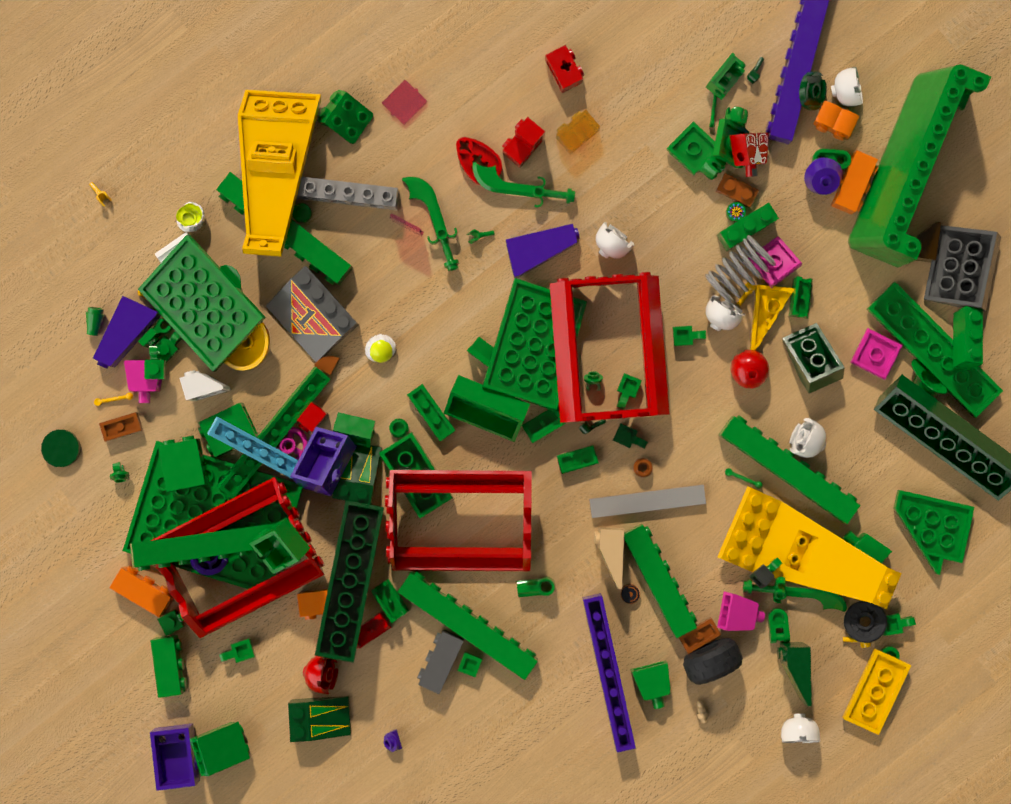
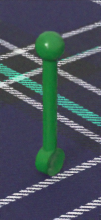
[709,94,717,128]
[725,468,763,489]

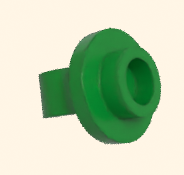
[584,371,603,391]
[110,462,130,483]

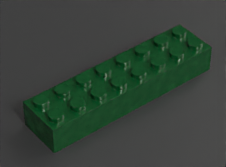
[873,374,1011,501]
[315,500,384,663]

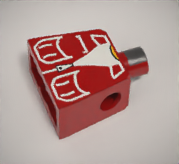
[730,133,769,177]

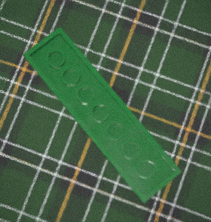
[867,282,1003,418]

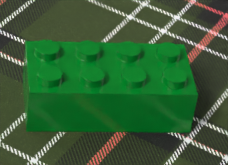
[379,432,454,518]

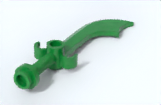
[473,162,575,208]
[402,177,459,271]
[743,577,847,612]

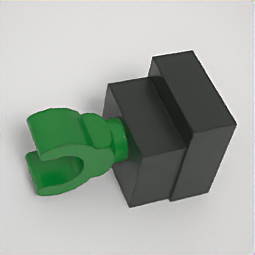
[749,557,782,589]

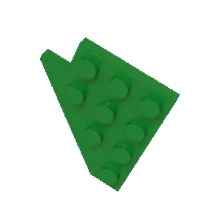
[893,490,974,575]

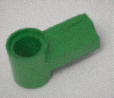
[517,577,555,597]

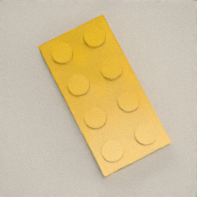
[842,648,912,735]

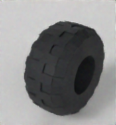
[683,638,743,685]

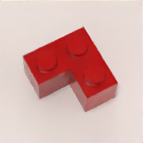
[502,116,545,168]

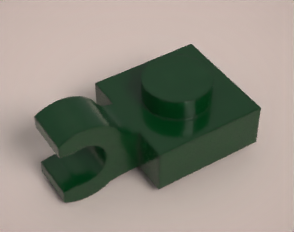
[612,423,648,449]

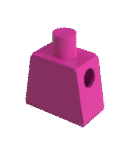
[124,360,162,403]
[717,591,765,631]

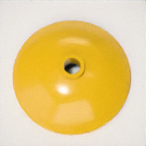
[224,322,270,371]

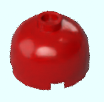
[730,350,770,389]
[303,656,338,694]

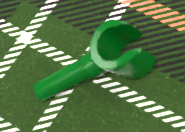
[466,229,495,244]

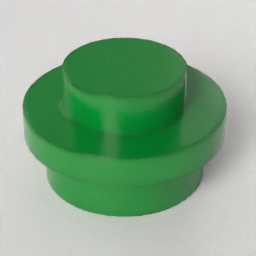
[389,418,409,438]

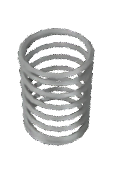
[705,235,776,305]

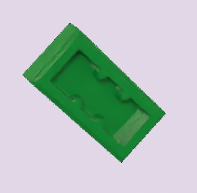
[557,445,599,474]

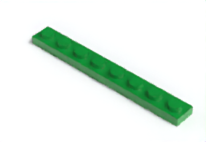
[217,367,331,499]

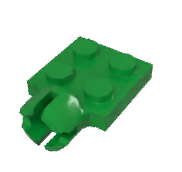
[713,106,750,168]
[667,121,726,180]

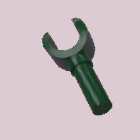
[747,57,764,84]
[579,420,606,434]

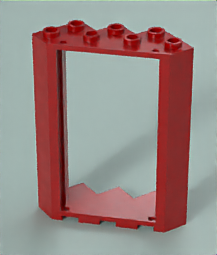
[550,272,670,423]
[385,470,532,572]
[151,477,325,638]

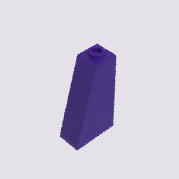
[506,224,580,278]
[93,296,161,369]

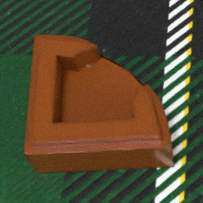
[314,356,340,375]

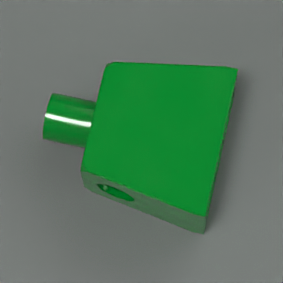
[843,530,892,563]
[630,660,670,709]

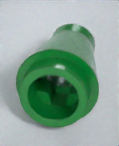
[85,307,105,336]

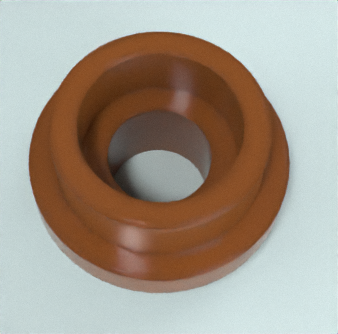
[633,458,653,477]

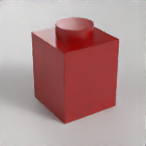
[297,402,328,433]

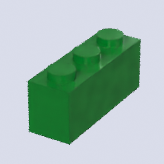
[717,203,779,251]
[953,306,983,371]
[150,634,187,698]

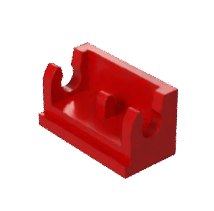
[357,612,392,649]

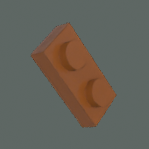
[716,173,759,208]
[99,412,143,442]
[679,617,721,654]

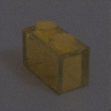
[556,109,600,155]

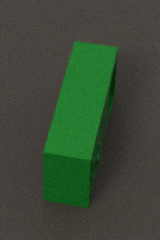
[443,375,530,442]

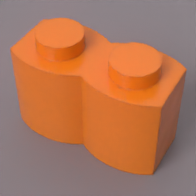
[813,101,860,141]

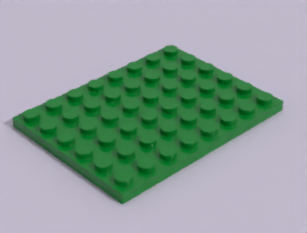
[122,441,303,589]

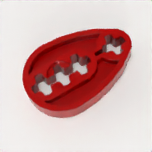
[456,137,502,185]

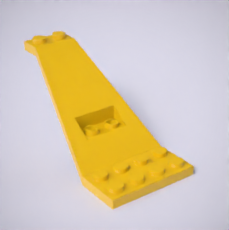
[237,90,321,257]
[717,486,902,609]

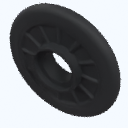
[844,601,887,643]

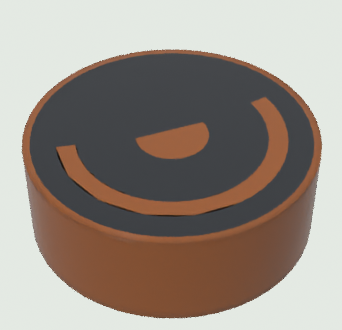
[620,584,640,604]

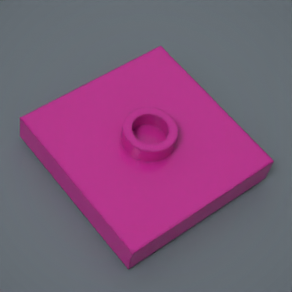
[748,236,802,288]
[850,328,903,380]

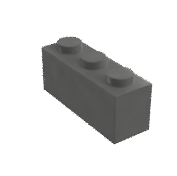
[417,629,464,694]

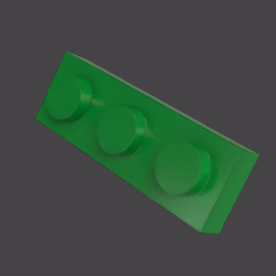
[407,384,456,442]

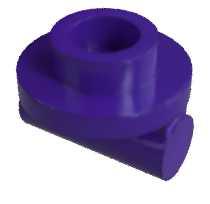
[384,729,402,752]

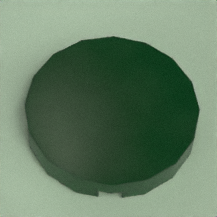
[799,71,827,110]
[41,430,81,467]

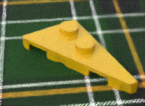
[750,285,794,350]

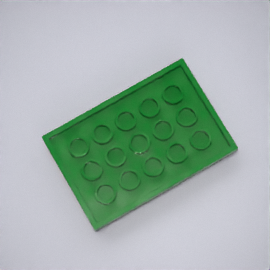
[138,235,266,372]
[482,278,587,411]

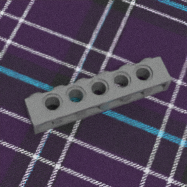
[296,177,399,211]

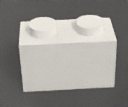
[179,370,231,401]

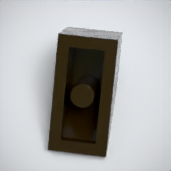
[915,222,941,262]

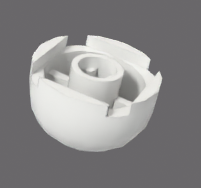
[831,67,863,106]
[595,222,634,259]
[705,295,745,331]
[789,418,826,458]
[781,714,820,743]

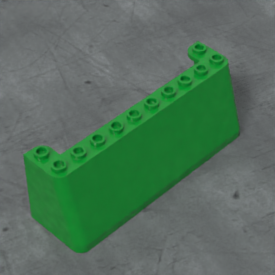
[848,64,992,268]

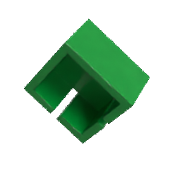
[249,518,310,574]

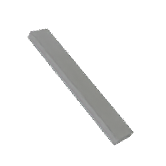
[589,485,706,518]

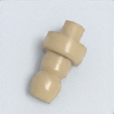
[697,700,709,723]

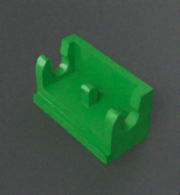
[705,53,746,100]
[788,276,813,319]
[522,409,566,443]
[333,412,375,448]
[371,578,409,623]

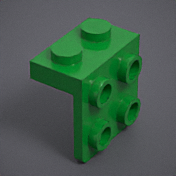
[317,89,373,144]

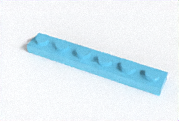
[207,417,298,479]

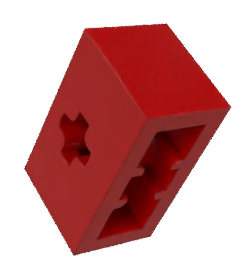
[545,45,584,93]

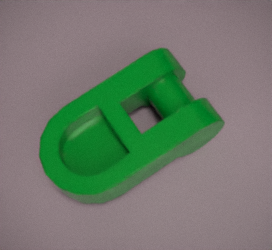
[768,608,790,644]

